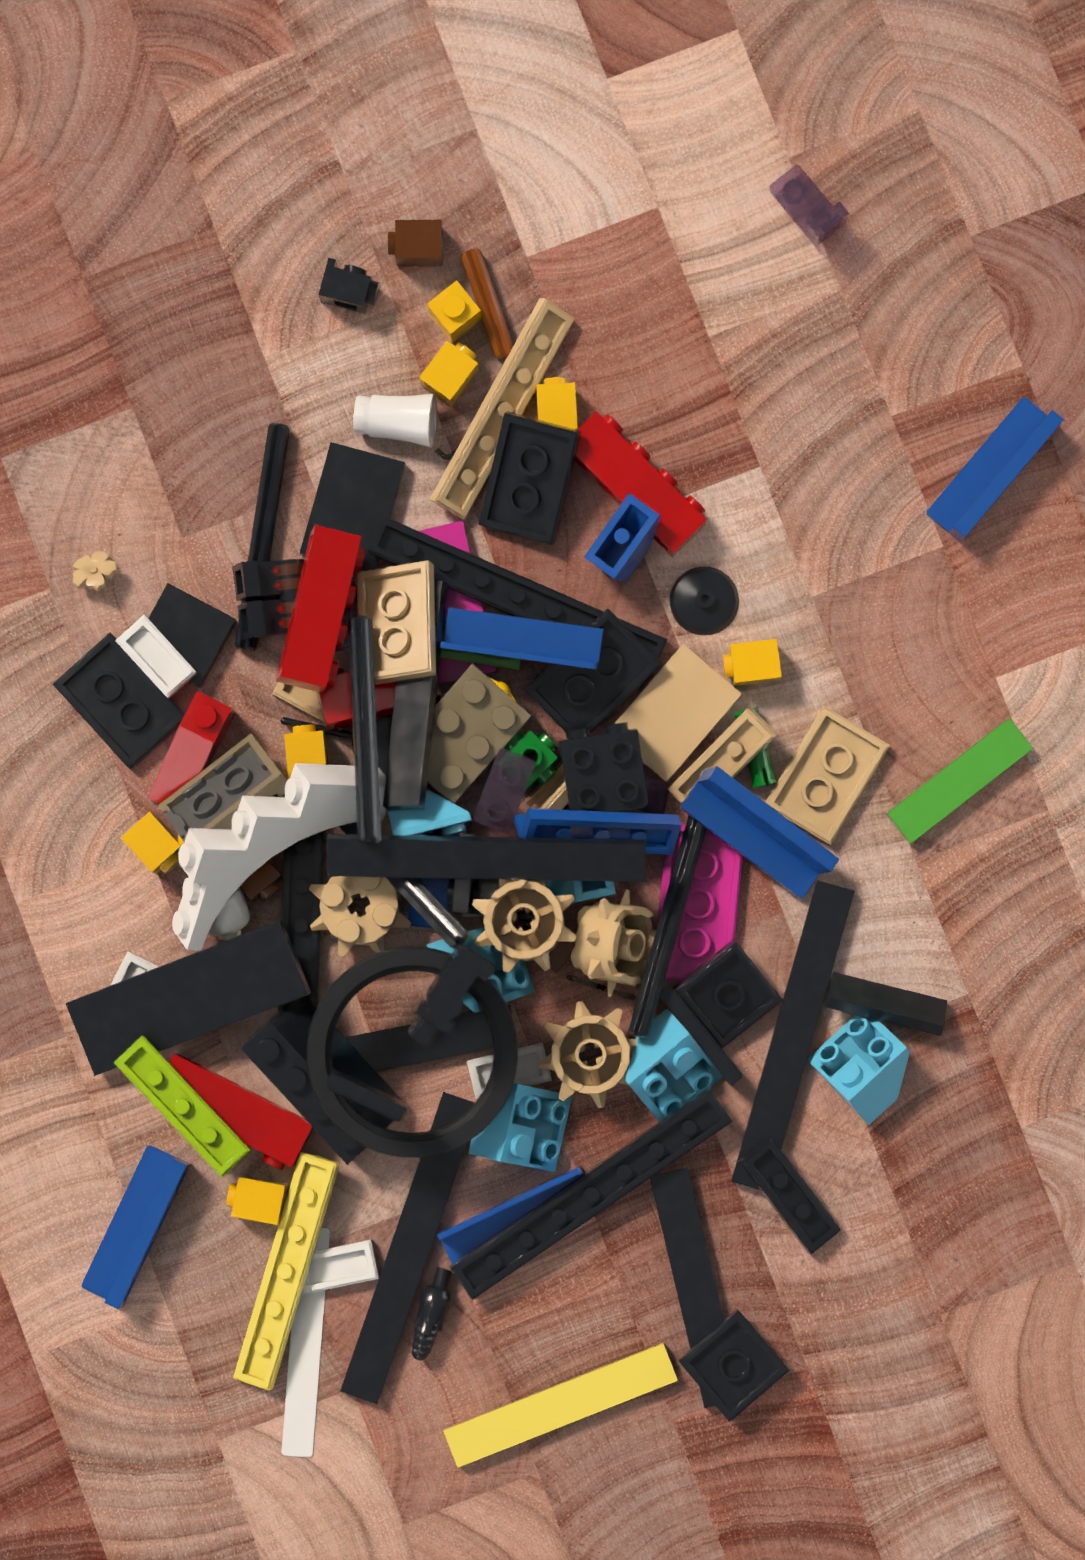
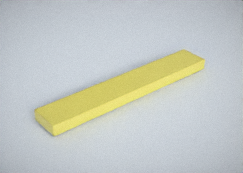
[233,1151,340,1391]
[443,1343,678,1468]

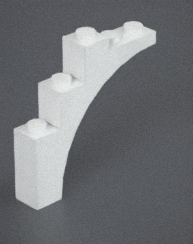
[172,763,386,951]

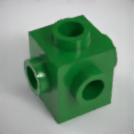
[497,730,558,793]

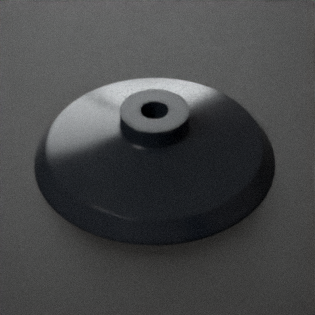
[670,566,739,635]

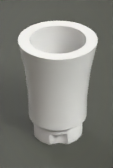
[353,393,437,448]

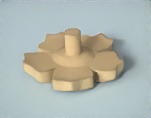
[72,551,118,591]

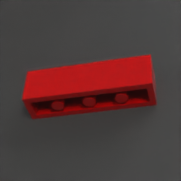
[574,411,707,558]
[276,525,365,693]
[169,1053,314,1170]

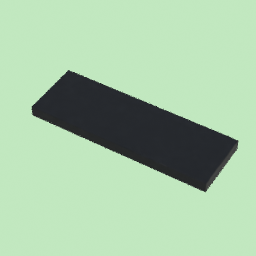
[65,919,311,1076]

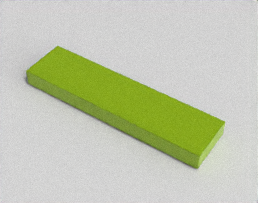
[114,1035,251,1178]

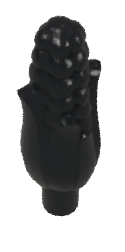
[411,1267,453,1361]

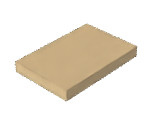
[357,560,436,685]
[614,644,742,783]
[765,705,890,846]

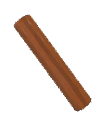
[461,248,514,360]

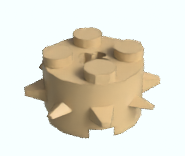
[309,876,411,958]
[472,879,577,973]
[571,889,656,997]
[537,1001,636,1108]

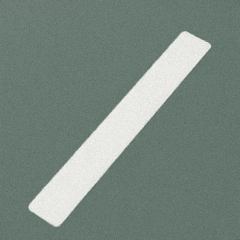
[281,1228,330,1458]

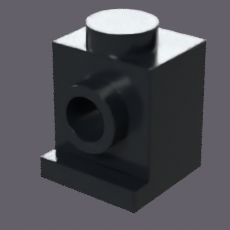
[318,258,380,314]

